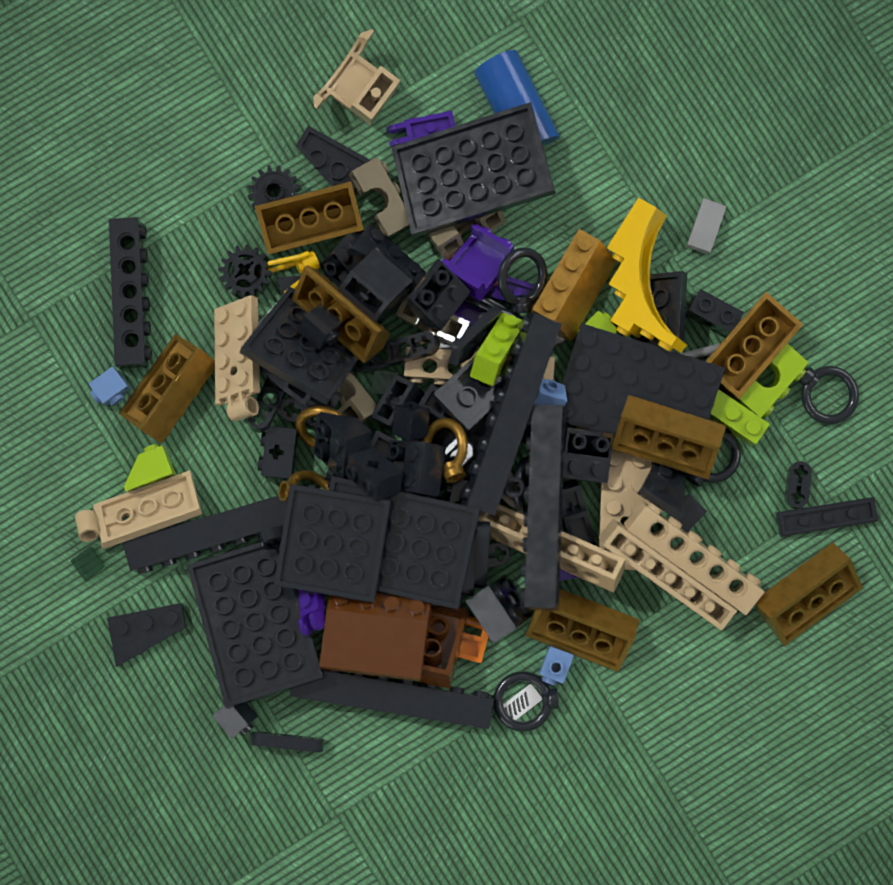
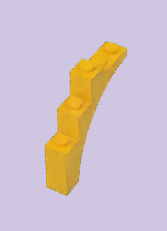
[607,197,687,353]

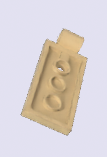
[214,295,260,422]
[599,449,652,570]
[75,470,202,549]

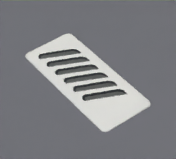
[503,684,542,720]

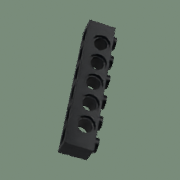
[109,217,152,369]

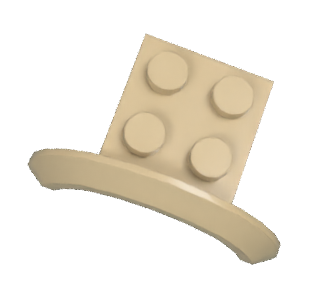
[313,29,400,125]

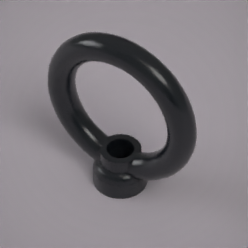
[497,247,548,313]
[797,366,859,425]
[685,428,741,487]
[504,456,530,515]
[493,671,559,732]

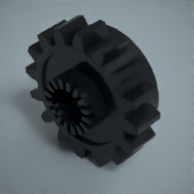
[248,165,301,210]

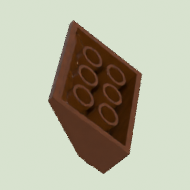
[319,593,432,681]
[418,605,469,689]

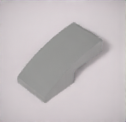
[686,198,726,255]

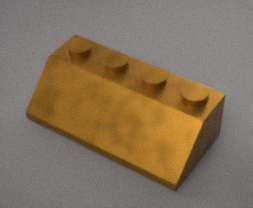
[255,181,364,254]
[531,229,617,343]
[292,265,390,363]
[705,292,803,400]
[118,334,215,444]
[612,395,726,479]
[755,542,863,647]
[525,589,639,672]

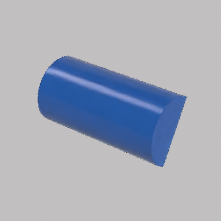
[474,50,560,146]

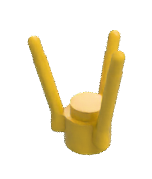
[259,251,320,293]

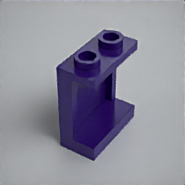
[442,223,514,302]

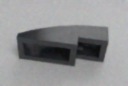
[562,479,597,546]

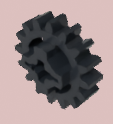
[218,245,273,298]

